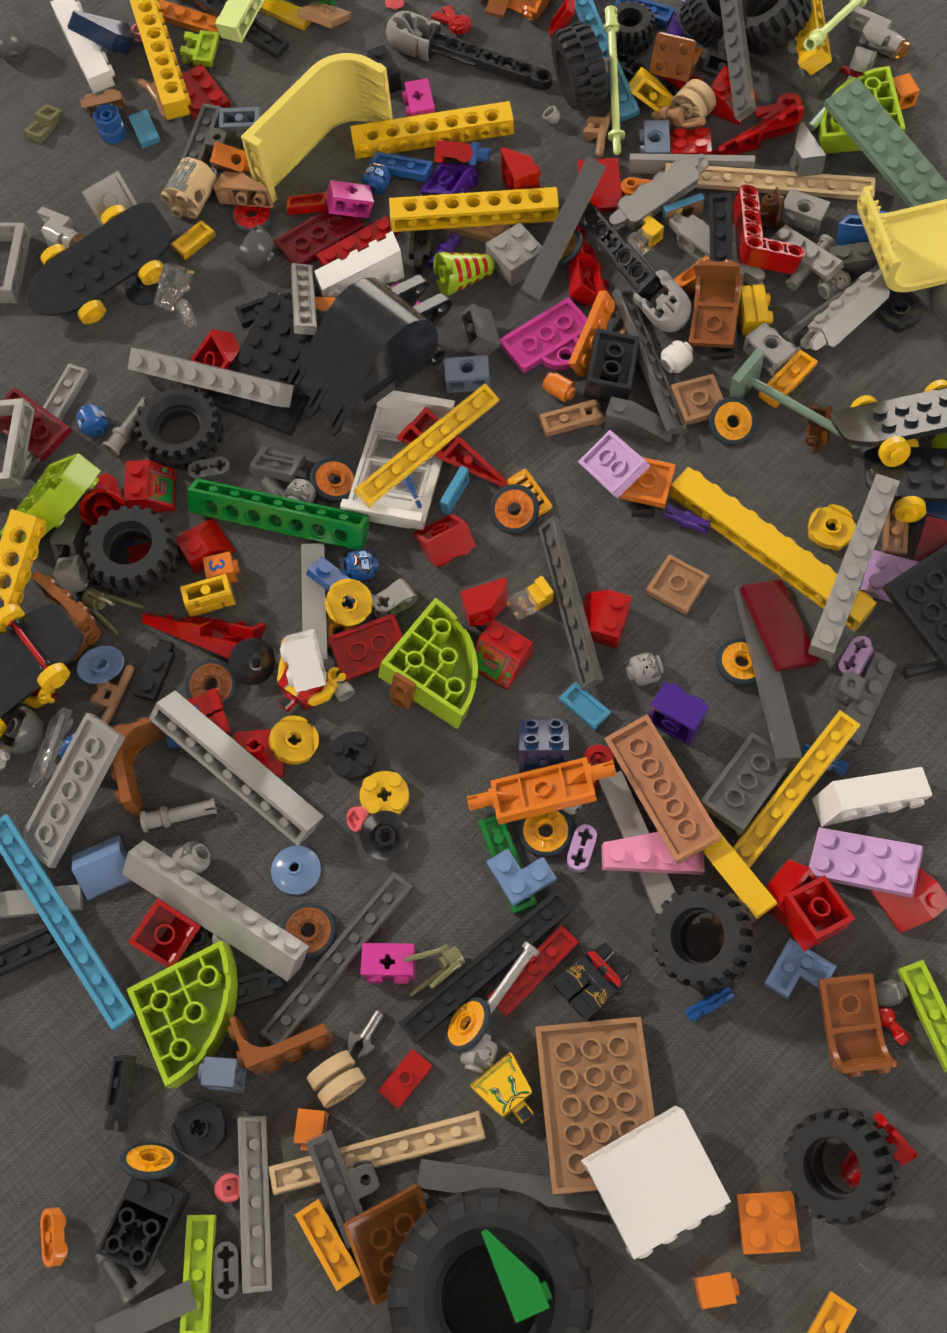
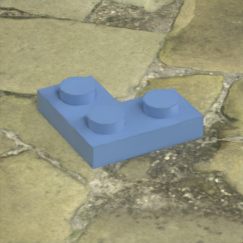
[486,849,557,906]
[763,938,837,999]

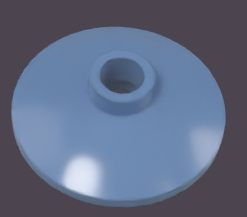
[77,646,124,684]
[271,845,321,895]

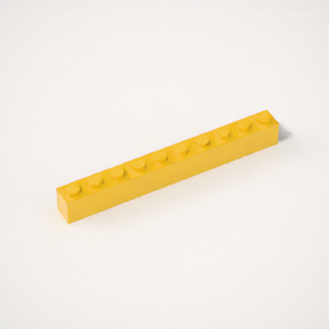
[669,467,877,632]

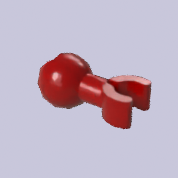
[878,1007,912,1046]

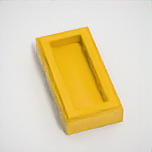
[170,220,216,260]

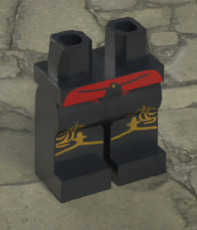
[552,942,632,1022]

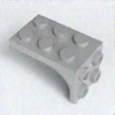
[81,171,137,226]

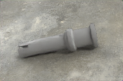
[785,235,836,291]
[101,397,146,457]
[140,798,218,833]

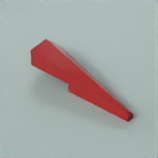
[712,104,804,155]
[569,223,615,306]
[396,407,508,487]
[142,612,266,658]

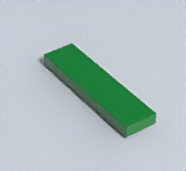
[478,814,538,915]

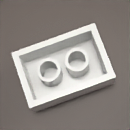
[280,629,327,692]

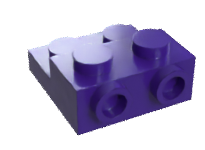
[420,162,478,196]

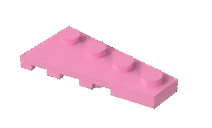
[602,832,705,875]

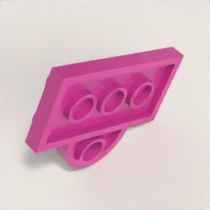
[499,297,587,374]

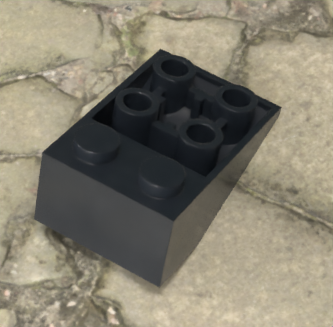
[96,1177,191,1276]

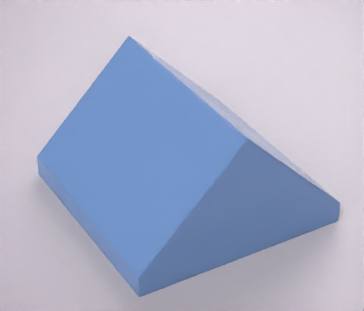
[72,835,133,900]

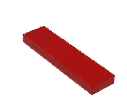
[487,925,579,1018]

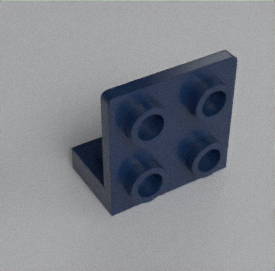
[519,719,569,773]

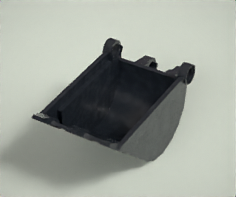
[287,275,452,437]

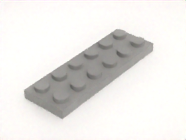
[22,713,125,868]

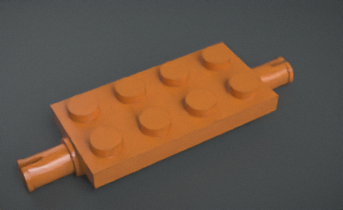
[467,757,617,825]

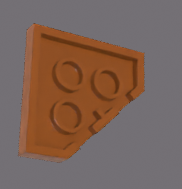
[343,1184,428,1306]

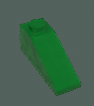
[481,1229,553,1323]

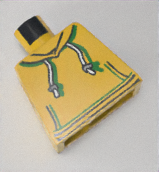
[470,1052,534,1124]

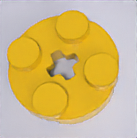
[808,504,856,551]
[325,579,373,626]
[269,716,319,765]
[360,771,410,816]

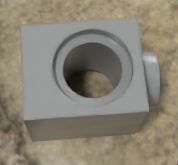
[52,555,89,593]

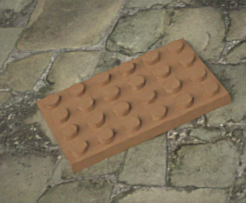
[535,1017,655,1196]

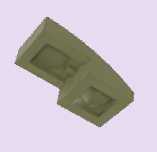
[23,104,63,144]

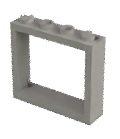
[0,223,31,303]
[0,398,35,490]

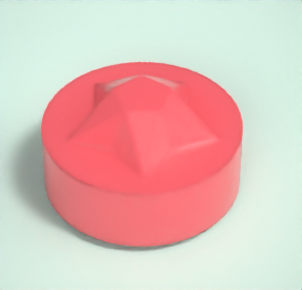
[385,0,404,10]
[347,806,369,832]
[215,1173,240,1203]

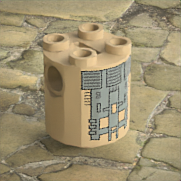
[160,157,217,219]

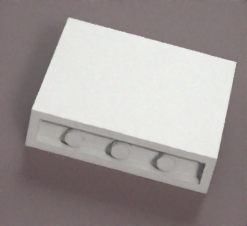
[581,1106,731,1259]

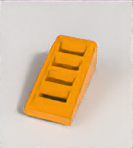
[507,469,552,517]

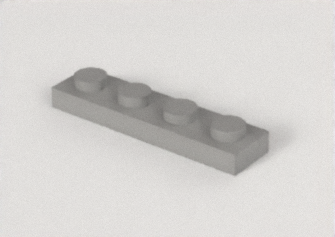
[770,224,844,282]

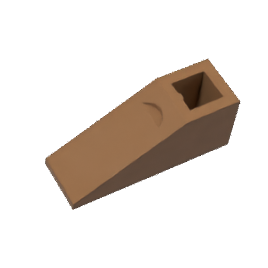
[213,171,274,208]

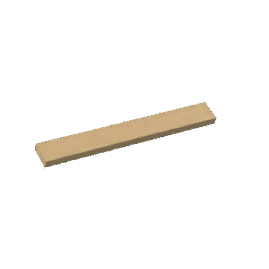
[268,1111,486,1195]

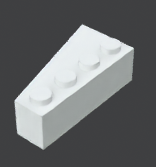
[315,231,404,298]
[812,767,932,827]

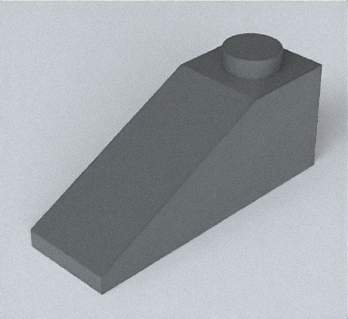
[790,122,826,177]
[604,397,672,444]

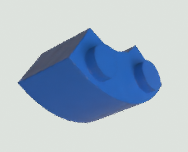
[837,210,889,245]

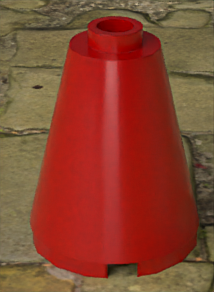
[79,474,126,527]
[839,1111,919,1188]

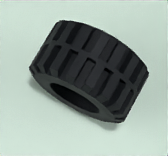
[680,0,724,45]
[607,1,655,56]

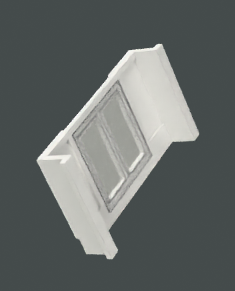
[340,390,455,530]

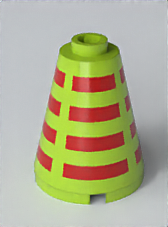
[434,252,495,296]

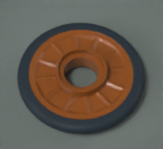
[185,659,237,707]
[281,903,336,959]

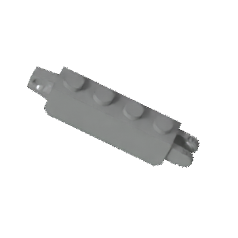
[609,154,709,231]
[668,213,765,287]
[800,269,890,351]

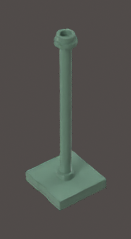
[729,347,862,450]

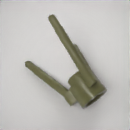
[82,587,144,635]
[404,944,465,997]

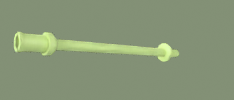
[803,0,867,51]
[604,5,625,155]

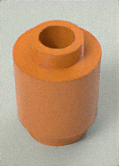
[542,372,577,402]

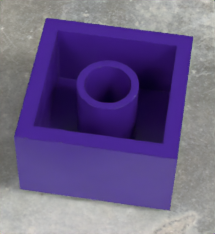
[648,682,709,747]

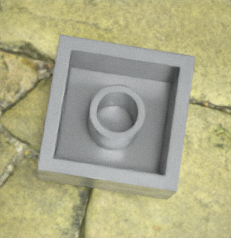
[486,223,542,287]

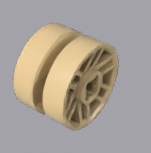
[671,79,716,119]
[307,1050,366,1108]

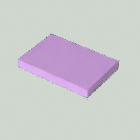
[578,430,650,499]

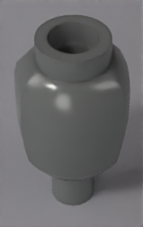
[875,980,908,1007]

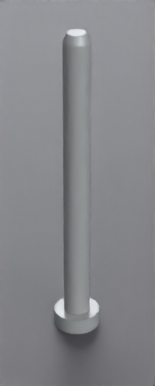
[460,941,540,1053]

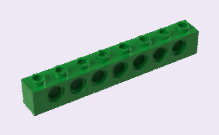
[187,478,369,550]

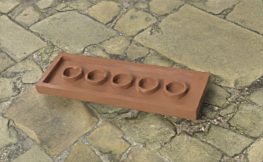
[604,714,722,864]

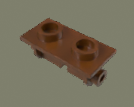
[760,187,784,233]
[805,404,832,453]

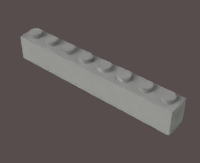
[128,347,294,408]
[808,474,900,661]
[149,691,324,846]
[122,840,309,981]

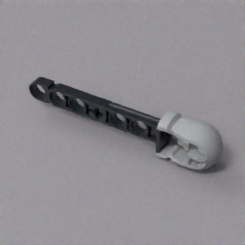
[386,11,553,90]
[580,201,692,332]

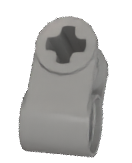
[849,46,877,73]
[373,578,418,619]

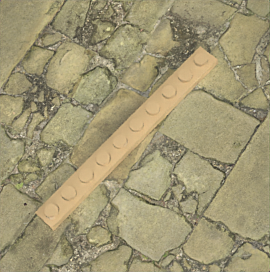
[665,163,875,200]

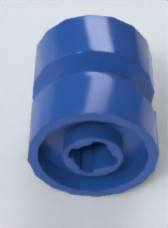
[93,104,126,144]

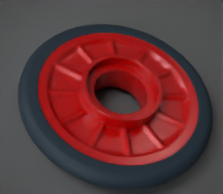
[230,205,275,233]

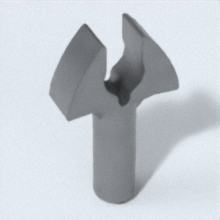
[348,1010,384,1059]

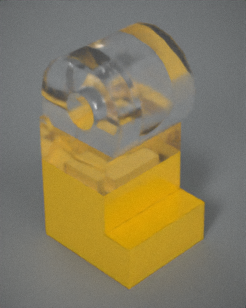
[627,215,664,256]
[507,576,554,619]

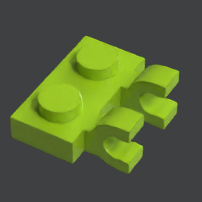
[180,30,220,68]

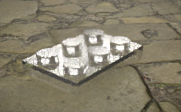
[28,707,73,786]

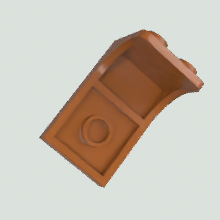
[649,32,704,82]
[689,259,742,348]
[31,570,102,665]
[110,717,166,818]
[817,973,898,1077]
[227,1016,335,1075]

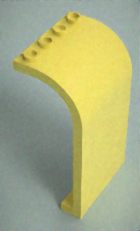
[241,53,393,203]
[857,185,947,292]

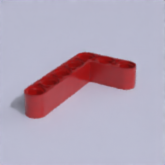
[733,184,805,274]

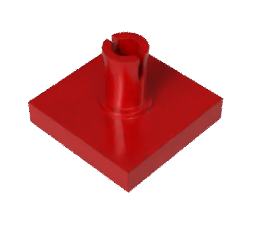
[234,729,285,778]

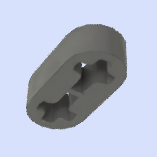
[188,457,232,482]
[213,1241,241,1299]

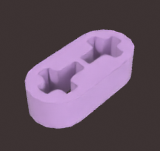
[838,636,874,676]
[567,824,597,873]

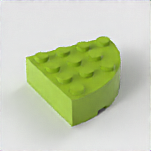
[817,66,906,154]
[0,453,101,543]
[378,597,478,729]
[127,940,238,1089]

